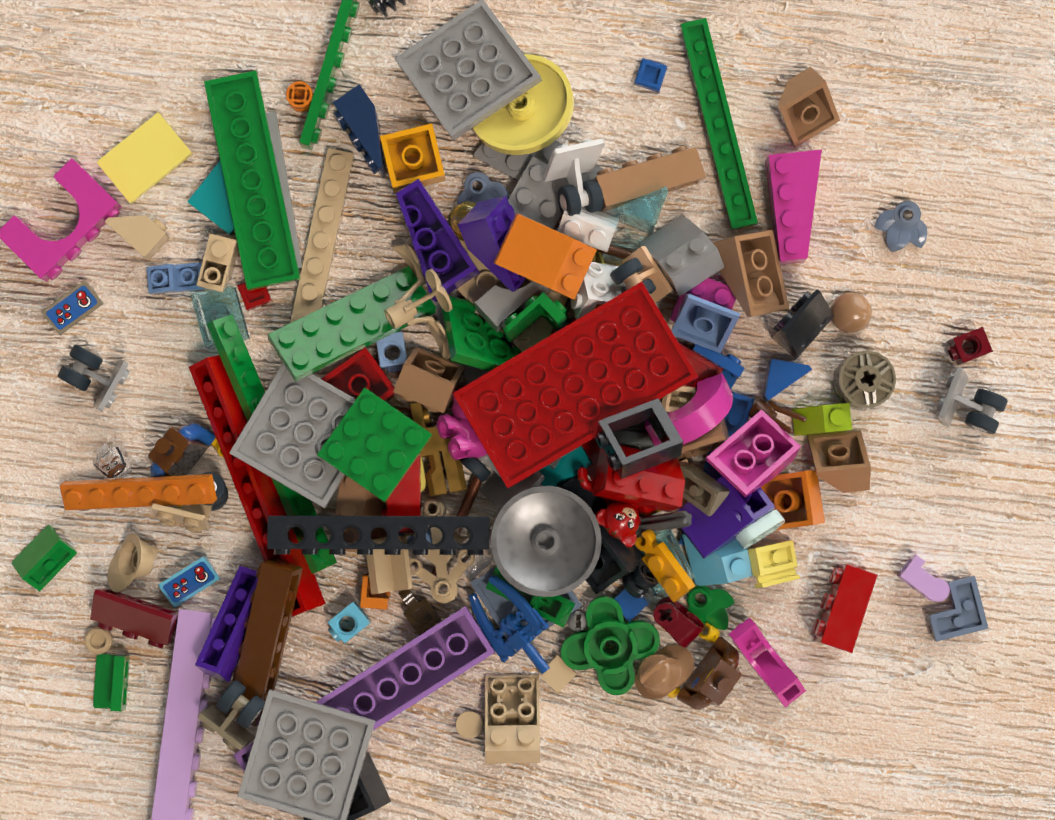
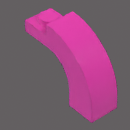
[645,373,733,446]
[729,617,806,708]

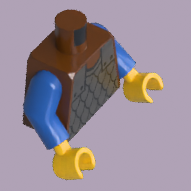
[148,423,223,508]

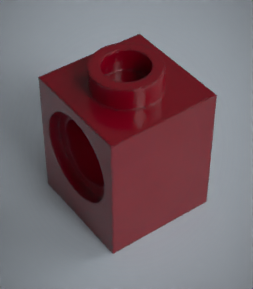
[947,327,993,365]

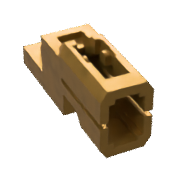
[410,402,467,497]

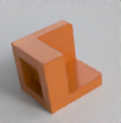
[360,575,390,610]

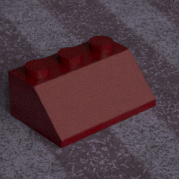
[90,588,179,648]

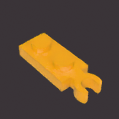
[635,529,695,602]

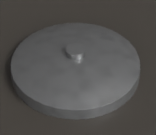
[491,486,601,597]

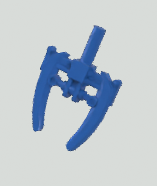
[469,575,550,674]

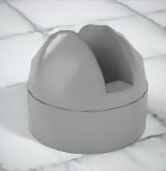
[567,610,588,632]

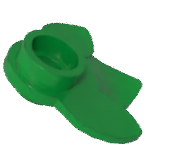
[687,585,735,630]

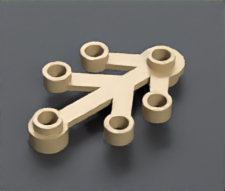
[404,499,476,603]

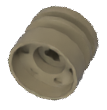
[833,350,896,410]

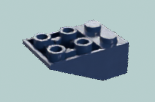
[332,84,386,178]

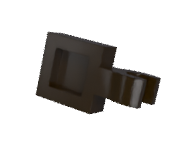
[399,589,441,635]

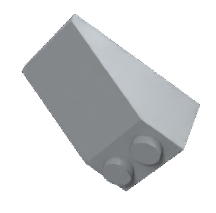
[638,214,724,297]

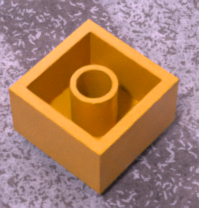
[380,124,446,193]

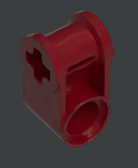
[653,596,705,648]

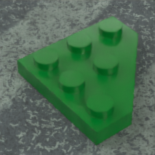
[442,296,522,371]

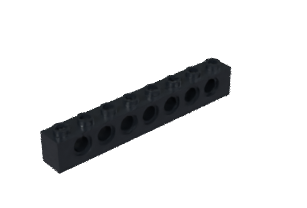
[267,516,489,555]

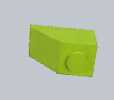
[792,403,852,436]

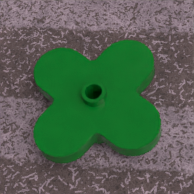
[561,595,660,695]

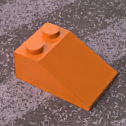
[494,213,597,300]
[761,470,825,530]

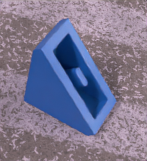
[762,359,812,402]

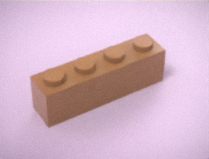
[594,146,706,212]

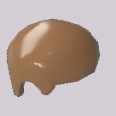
[830,292,872,333]

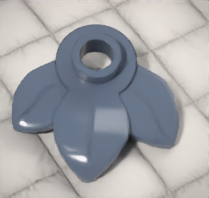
[457,172,510,215]
[875,201,927,252]

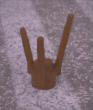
[749,399,807,434]

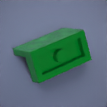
[12,525,77,592]
[93,654,130,712]

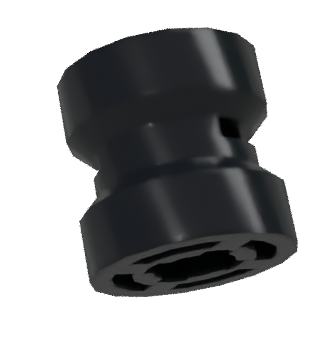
[623,561,659,598]

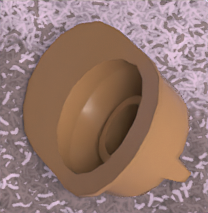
[635,645,694,700]

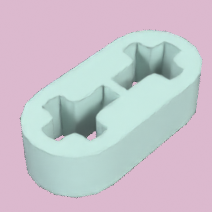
[736,510,785,549]

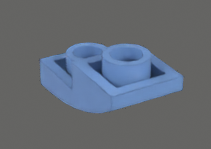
[147,262,207,294]

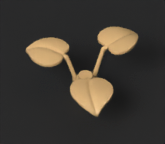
[384,244,452,359]

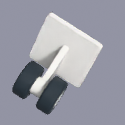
[543,139,605,216]

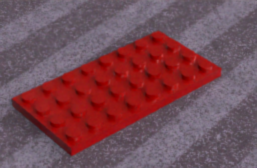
[452,282,698,488]

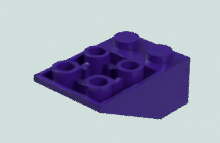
[458,196,526,292]
[676,476,775,559]

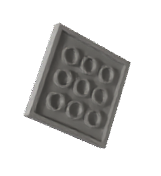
[395,0,542,141]
[230,364,356,509]
[237,689,376,820]

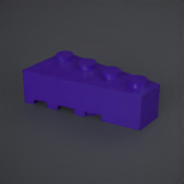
[396,179,480,302]

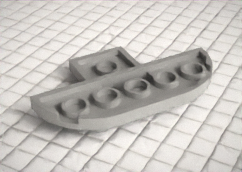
[473,141,620,230]

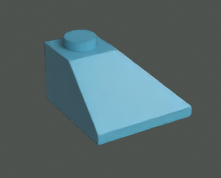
[682,533,753,586]

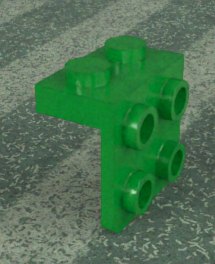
[503,292,568,343]

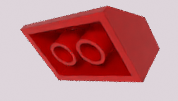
[593,445,685,512]

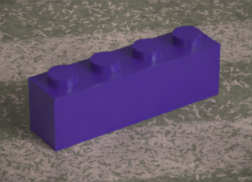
[195,565,258,682]

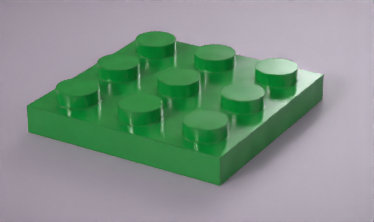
[317,388,433,503]

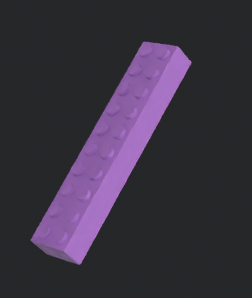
[234,606,495,772]

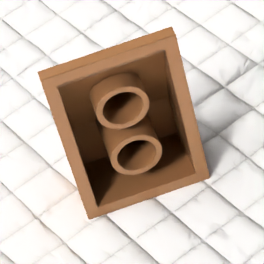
[712,230,789,317]

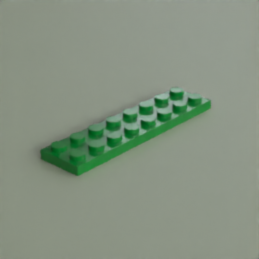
[204,70,301,291]

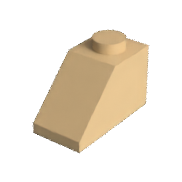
[105,216,170,261]

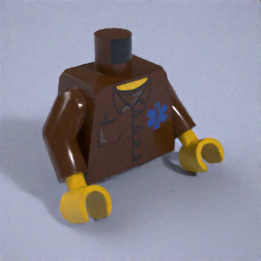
[667,623,742,710]

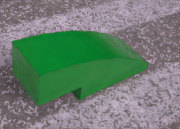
[486,566,576,628]

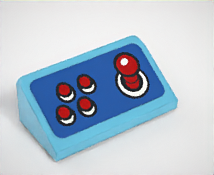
[158,556,220,608]

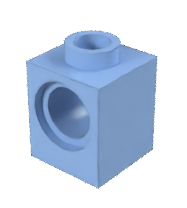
[377,331,408,373]

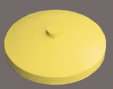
[473,54,574,155]

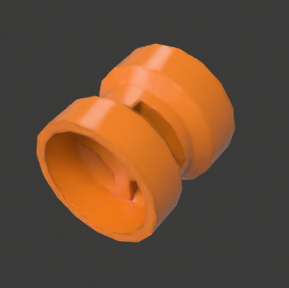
[286,81,314,113]

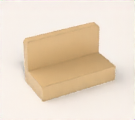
[366,535,412,594]

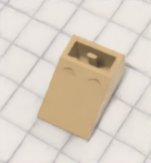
[485,675,540,764]

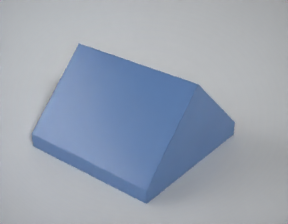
[671,294,740,353]

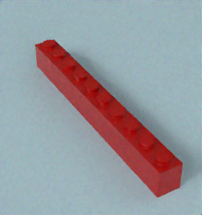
[189,355,326,617]

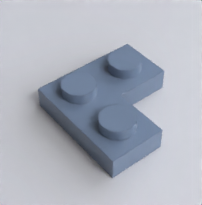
[928,576,989,642]

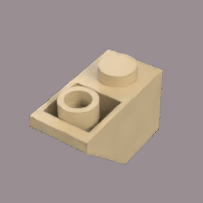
[196,234,239,293]

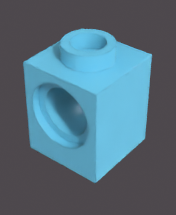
[328,601,372,643]

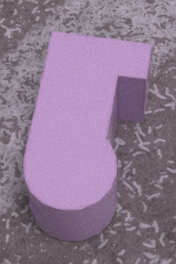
[897,555,950,602]

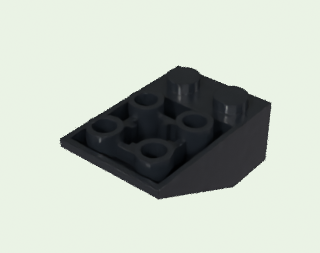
[772,289,834,359]

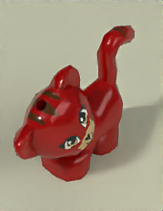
[578,467,656,548]

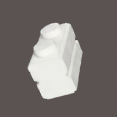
[557,206,619,252]

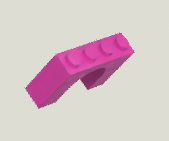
[0,158,122,282]

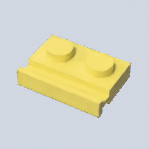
[748,540,800,588]

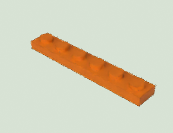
[59,474,217,510]

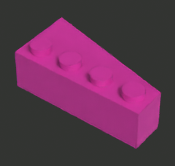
[765,149,822,265]

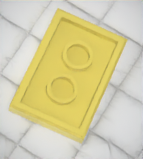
[96,112,193,204]

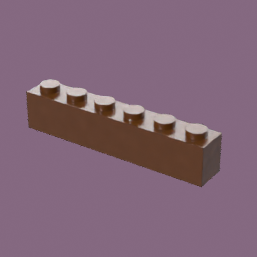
[227,558,303,727]

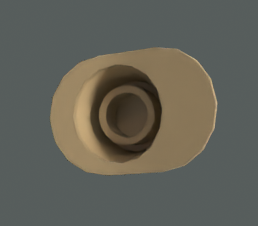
[107,533,158,593]

